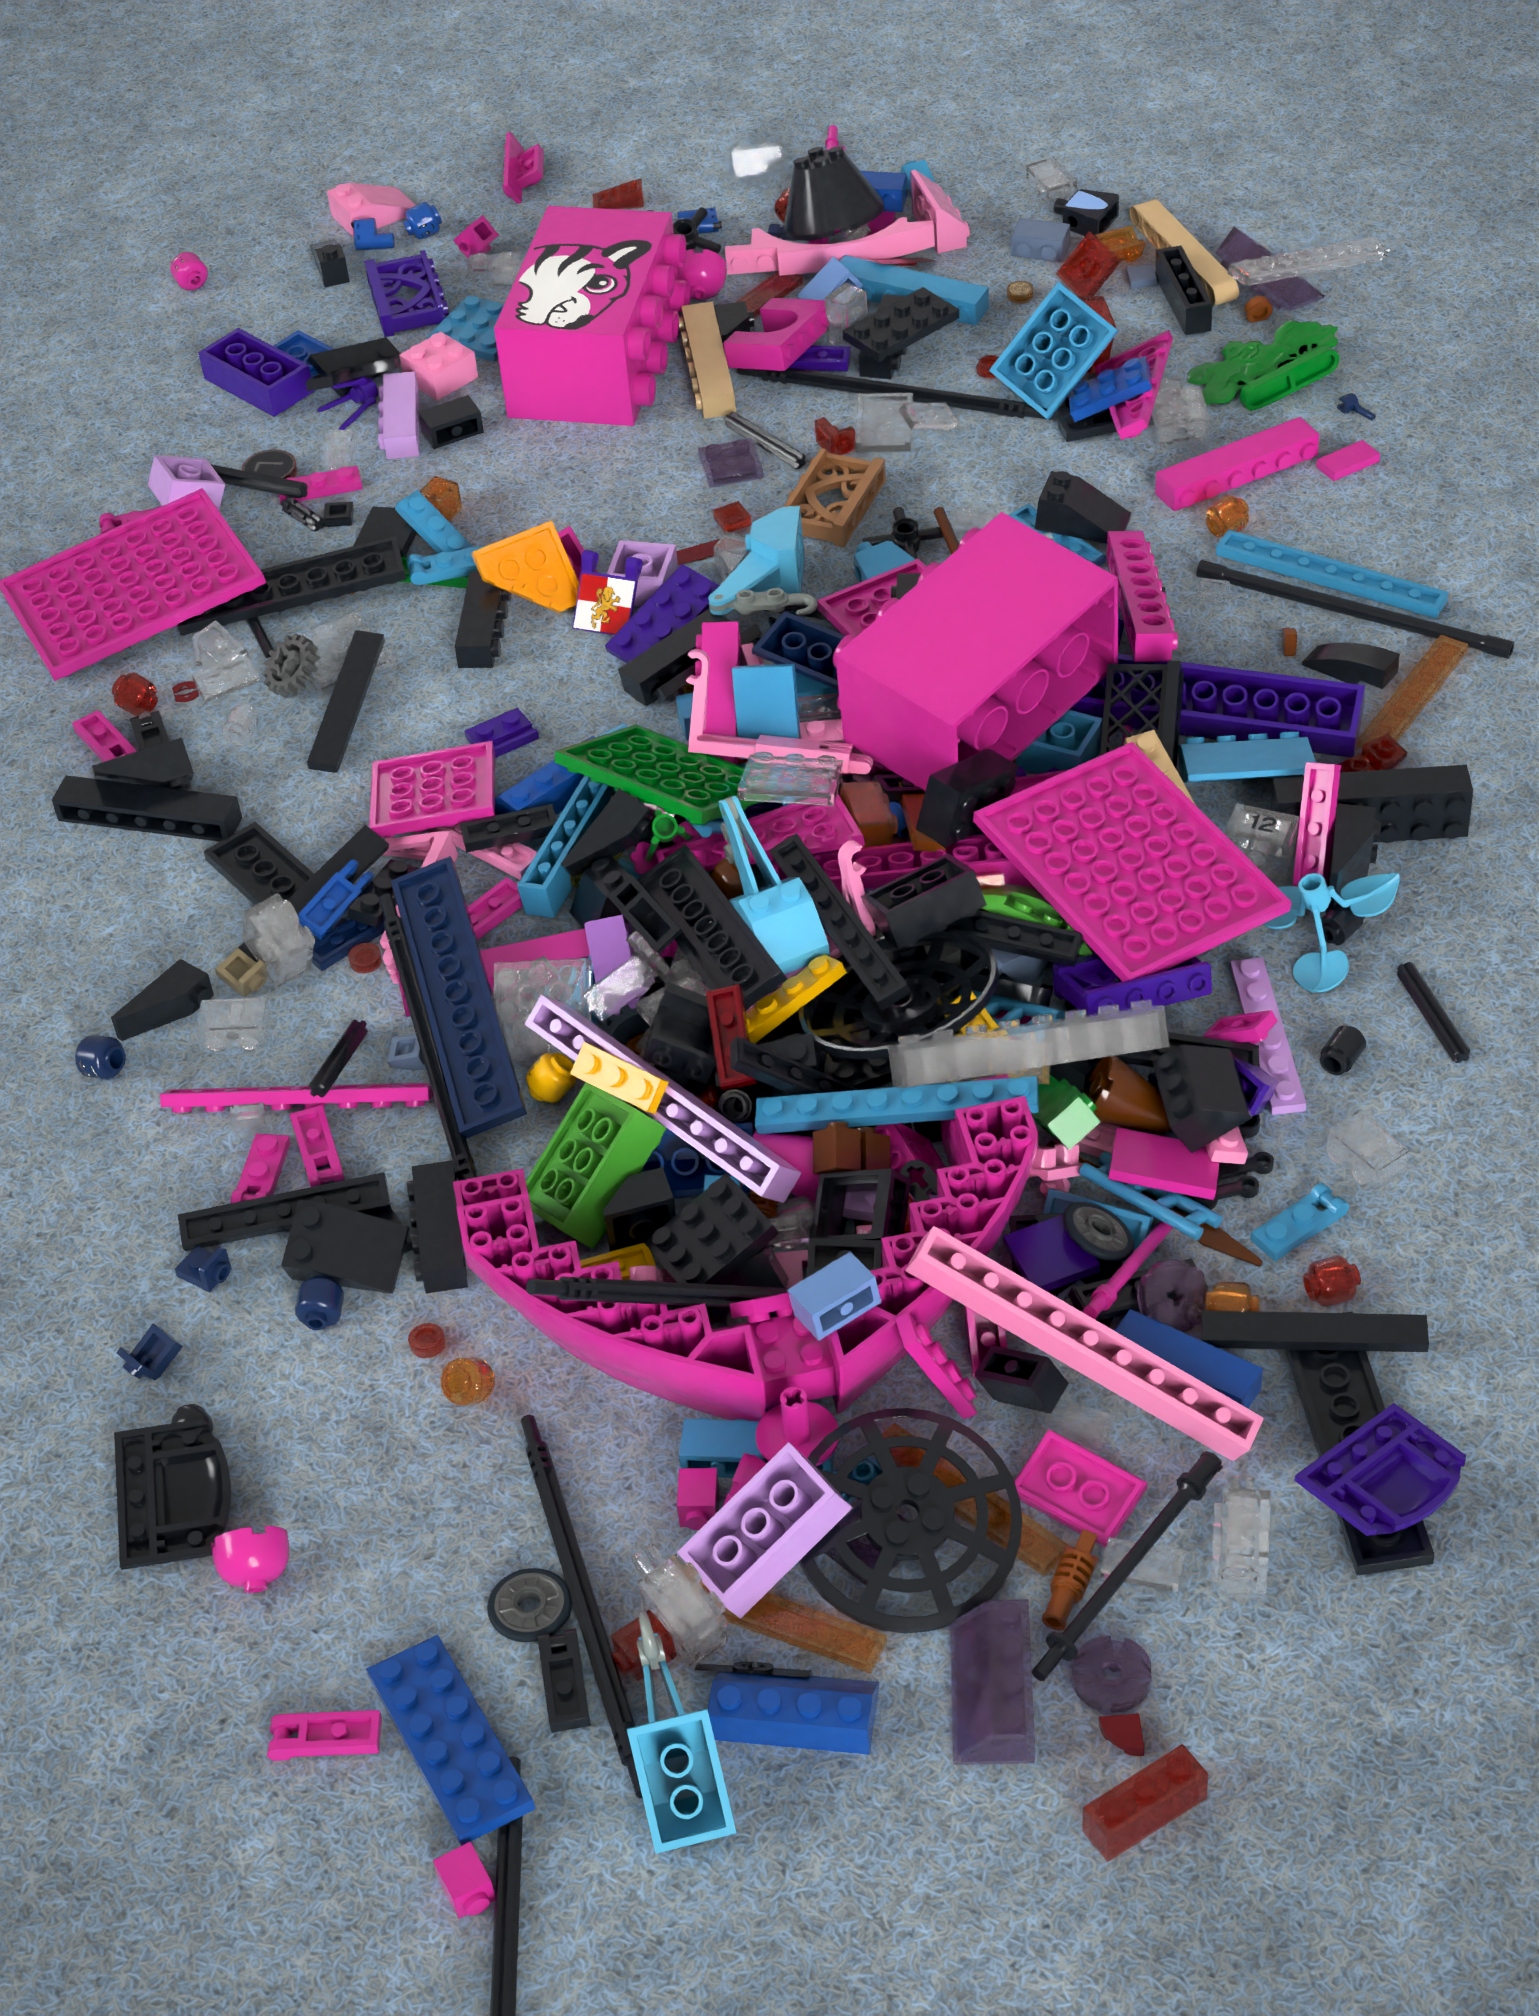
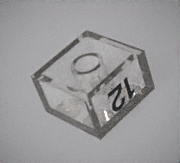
[1225,803,1300,887]

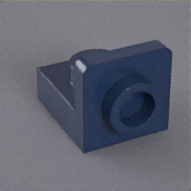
[175,1245,232,1293]

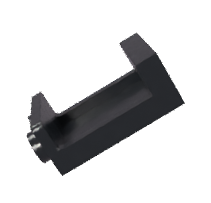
[642,982,717,1084]

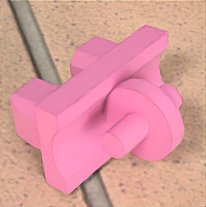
[1028,1143,1084,1198]

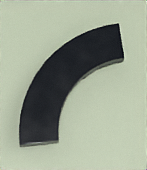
[306,355,401,391]

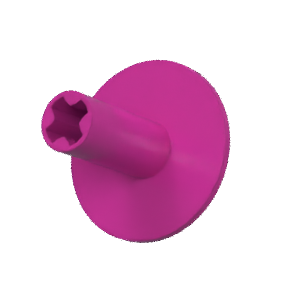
[756,1387,839,1467]

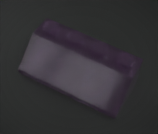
[1215,226,1325,312]
[950,1599,1035,1765]

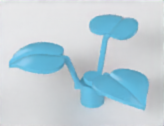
[1264,873,1400,993]

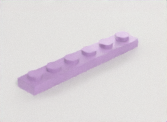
[1230,957,1306,1115]

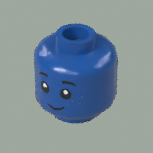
[403,202,442,239]

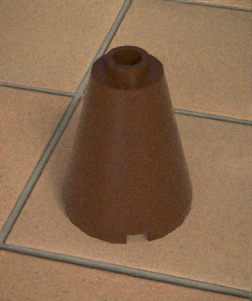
[1083,1054,1173,1135]

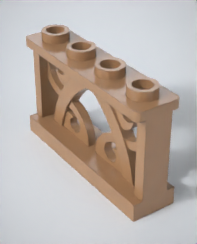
[780,448,886,547]

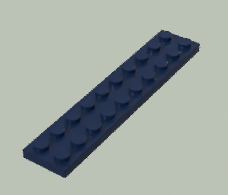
[391,856,527,1139]

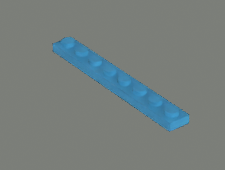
[1216,529,1449,618]
[755,1076,1039,1134]

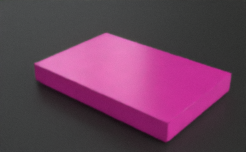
[1108,1127,1219,1200]
[1014,1429,1148,1549]

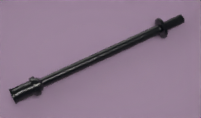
[1032,1451,1223,1681]

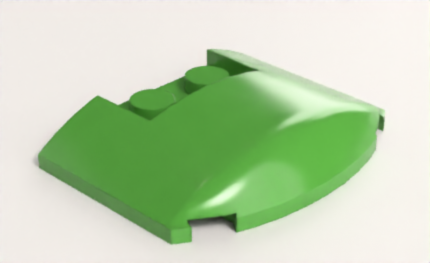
[981,884,1095,956]

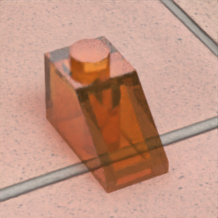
[416,476,462,537]

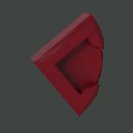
[1099,1713,1144,1756]

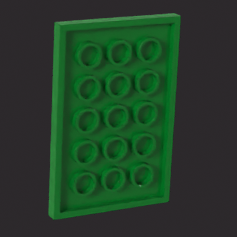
[554,724,782,825]

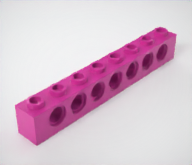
[1106,531,1178,662]

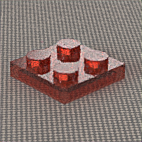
[1056,231,1121,303]

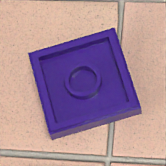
[1003,1214,1100,1292]

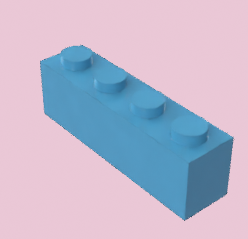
[679,1418,835,1478]

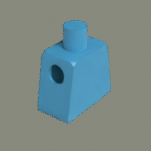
[854,541,916,583]

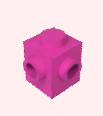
[453,215,499,260]

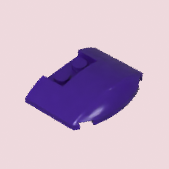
[1294,1403,1466,1536]

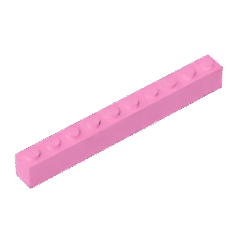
[905,1226,1264,1461]

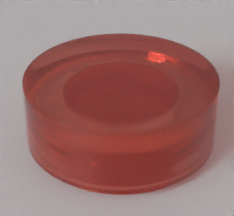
[348,943,382,974]
[408,1323,446,1358]

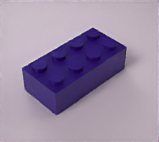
[198,328,314,417]

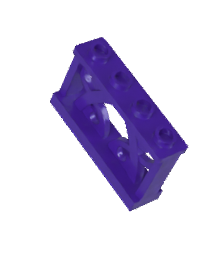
[364,250,449,337]
[1053,954,1212,1022]

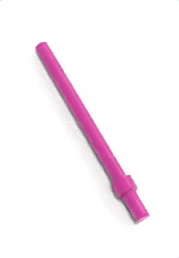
[1083,1221,1173,1319]

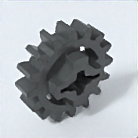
[262,633,320,698]

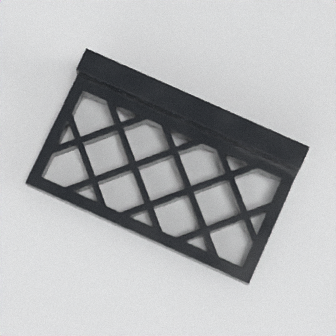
[1100,661,1184,770]

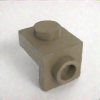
[215,948,267,997]

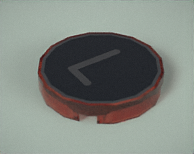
[242,449,297,479]

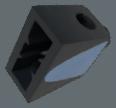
[1054,189,1119,240]

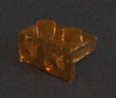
[1082,225,1146,269]

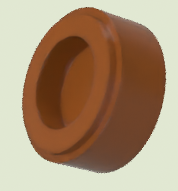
[1244,296,1273,323]

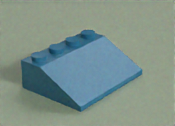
[989,282,1118,420]
[1178,732,1316,783]

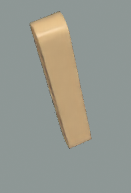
[1129,199,1239,307]

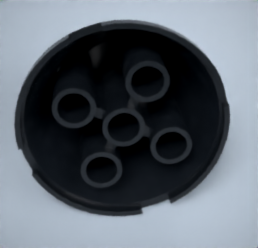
[784,146,885,240]

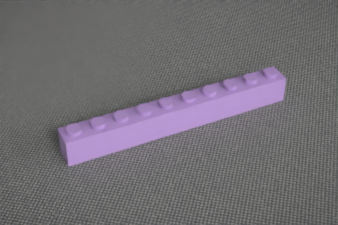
[525,995,802,1203]

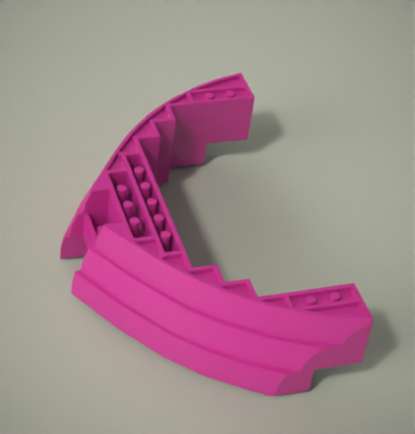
[453,1074,1038,1421]

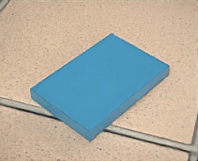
[732,664,801,759]

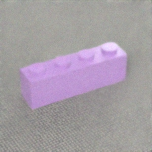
[378,371,419,459]

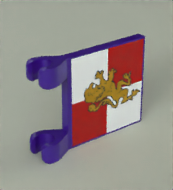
[572,550,643,635]

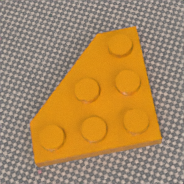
[471,521,579,613]

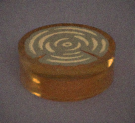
[1007,281,1034,304]

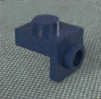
[116,1323,183,1380]

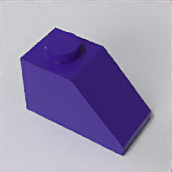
[1234,1057,1279,1116]

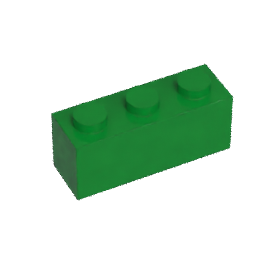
[1031,1075,1101,1150]

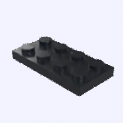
[843,287,959,362]
[204,822,314,918]

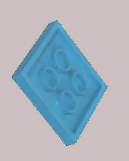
[427,295,504,362]

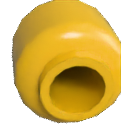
[526,1053,576,1103]

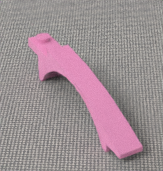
[725,217,935,276]

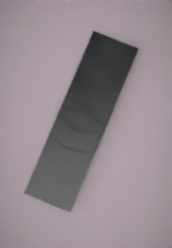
[694,1661,811,1677]

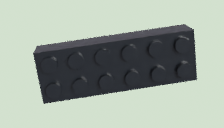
[1270,764,1473,849]

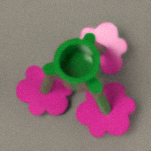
[630,803,701,875]

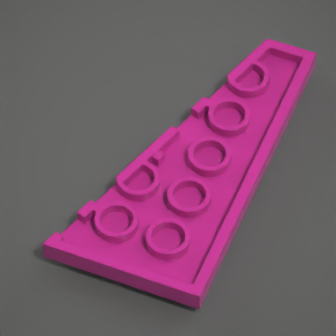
[1094,330,1173,440]
[655,788,865,871]

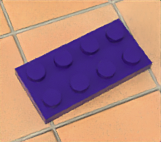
[605,564,720,663]

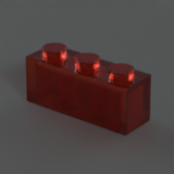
[1082,1744,1208,1862]

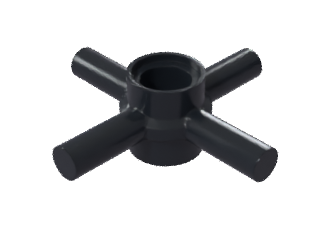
[673,207,721,254]
[862,507,944,559]

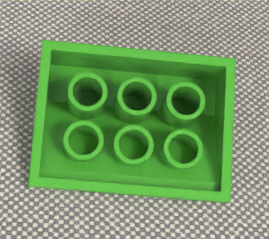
[526,1082,666,1249]

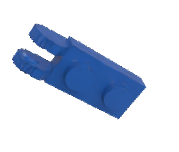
[295,859,374,940]

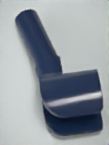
[1337,393,1376,421]

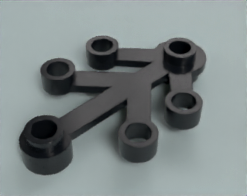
[1183,1114,1274,1210]

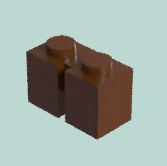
[813,1122,891,1175]

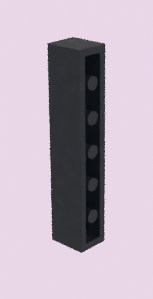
[52,775,242,842]

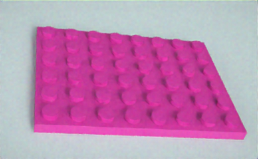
[0,488,266,681]
[973,742,1292,982]

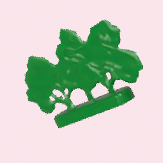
[1187,321,1340,411]

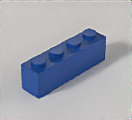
[1115,1309,1263,1409]

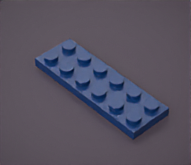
[366,1635,535,1846]

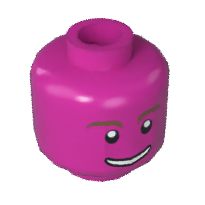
[170,252,208,290]

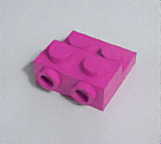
[874,1123,946,1188]

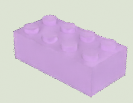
[677,1442,853,1619]

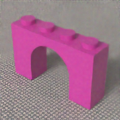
[723,298,833,371]

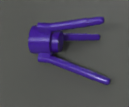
[317,376,378,432]

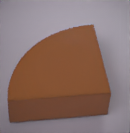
[1281,627,1297,657]

